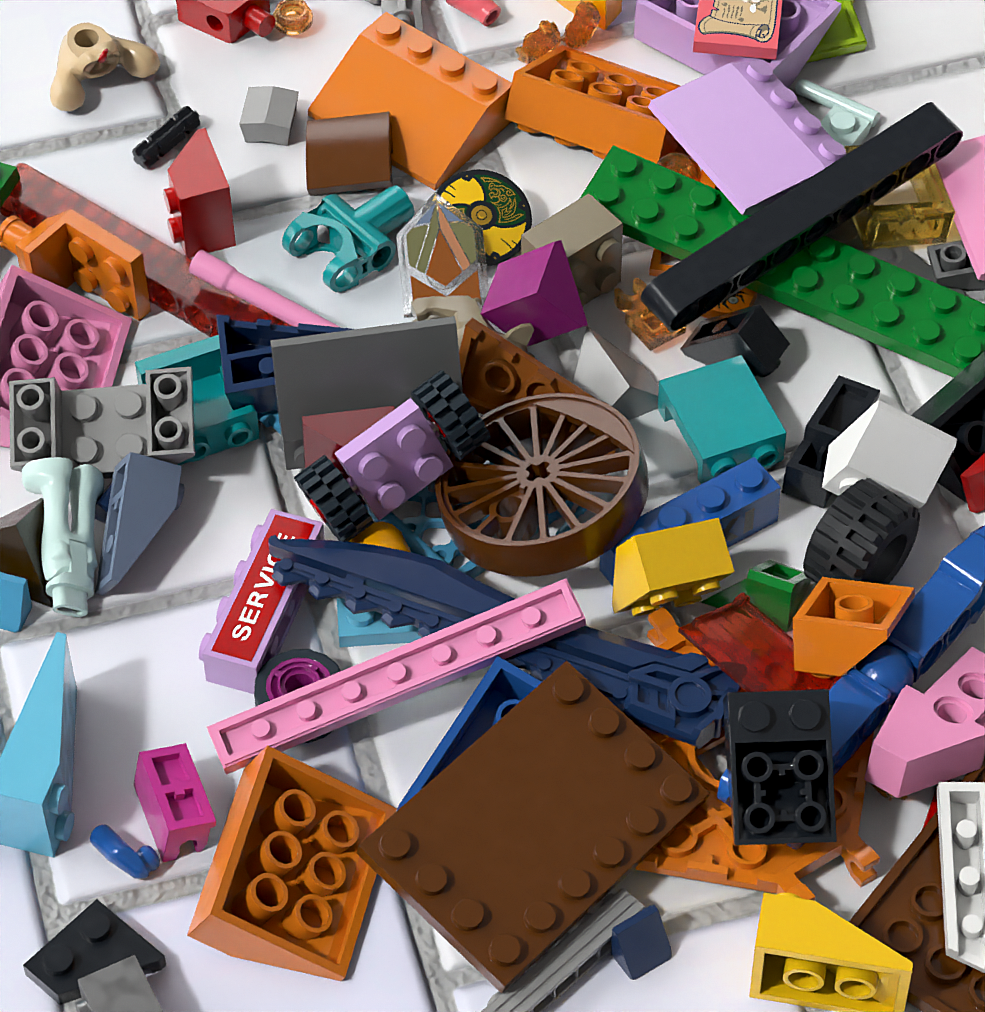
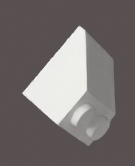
[822,400,957,510]

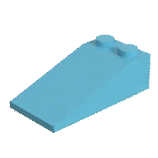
[0,632,77,858]

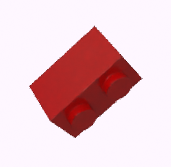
[163,128,236,258]

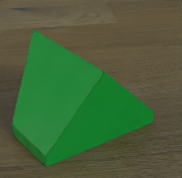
[700,560,811,632]

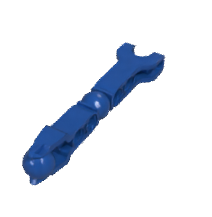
[717,525,985,850]

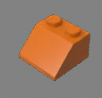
[793,577,915,678]

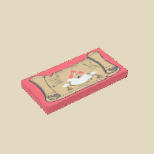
[693,0,782,60]

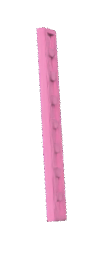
[207,578,586,775]

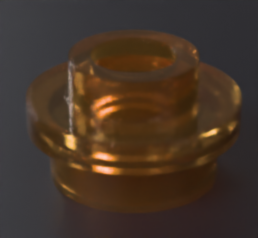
[273,0,313,35]

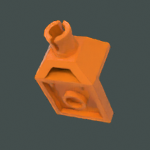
[0,209,151,321]

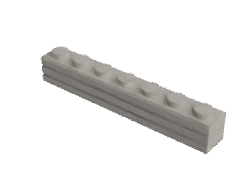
[481,888,645,1012]

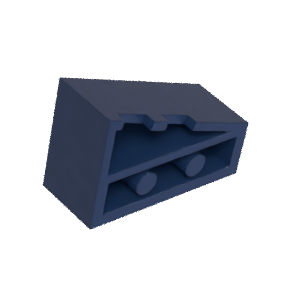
[216,314,354,414]

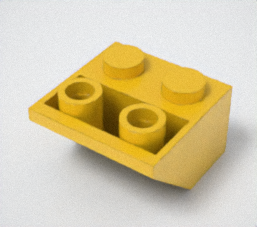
[612,518,735,617]

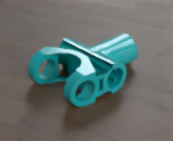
[282,185,415,292]

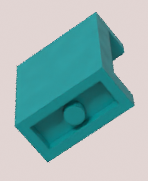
[135,335,260,465]
[658,355,787,484]

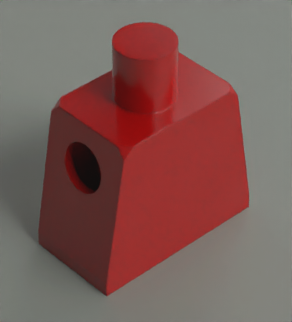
[176,0,276,43]

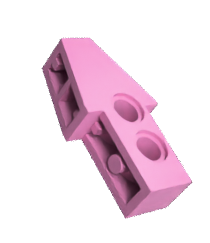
[864,647,985,798]

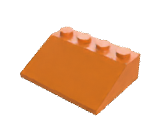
[308,12,512,190]
[504,45,681,167]
[187,745,397,981]

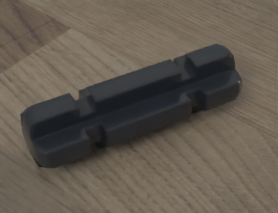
[132,106,200,169]

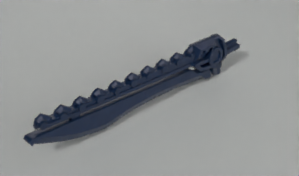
[268,535,747,749]

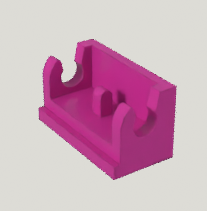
[133,743,216,862]

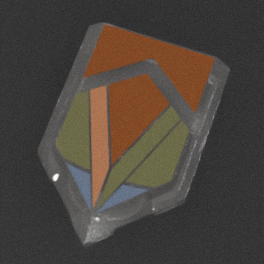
[396,192,489,318]

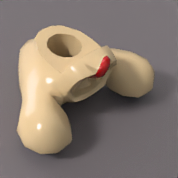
[50,22,160,111]

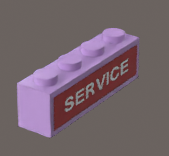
[199,509,325,694]

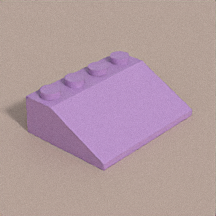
[634,0,841,88]
[648,60,847,216]

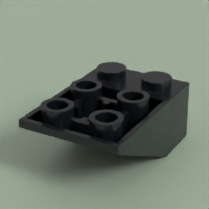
[723,689,837,846]

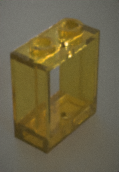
[844,145,955,249]

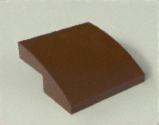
[306,111,393,196]

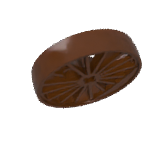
[435,393,649,577]

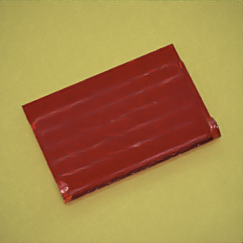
[678,592,842,692]

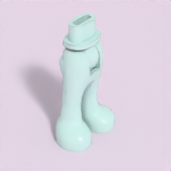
[22,457,104,617]

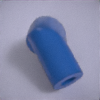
[90,824,160,879]

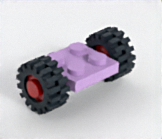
[294,370,491,542]

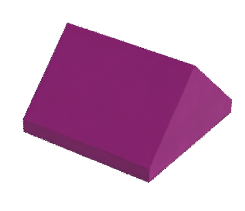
[480,240,588,347]

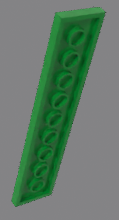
[579,145,985,378]

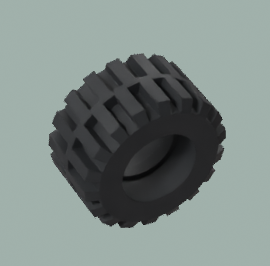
[803,478,920,585]

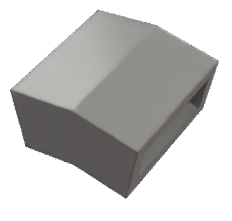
[239,86,299,146]

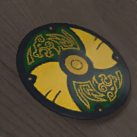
[430,169,532,267]

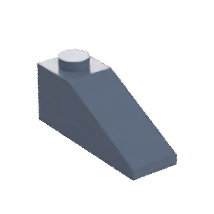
[95,452,185,596]

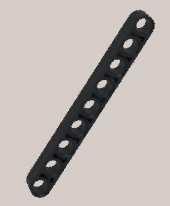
[640,102,963,332]

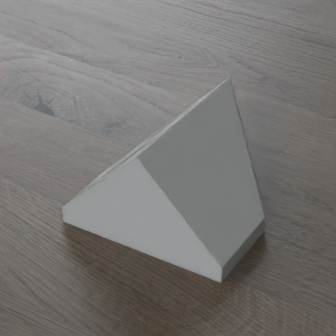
[573,326,659,421]

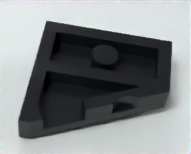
[23,899,166,1005]

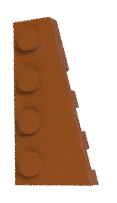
[459,317,628,455]

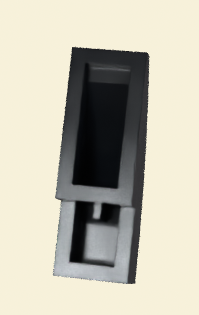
[781,375,880,508]

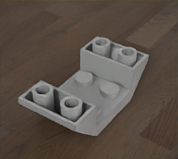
[9,367,195,479]

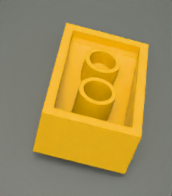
[749,892,913,1012]

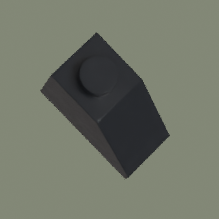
[680,304,790,378]

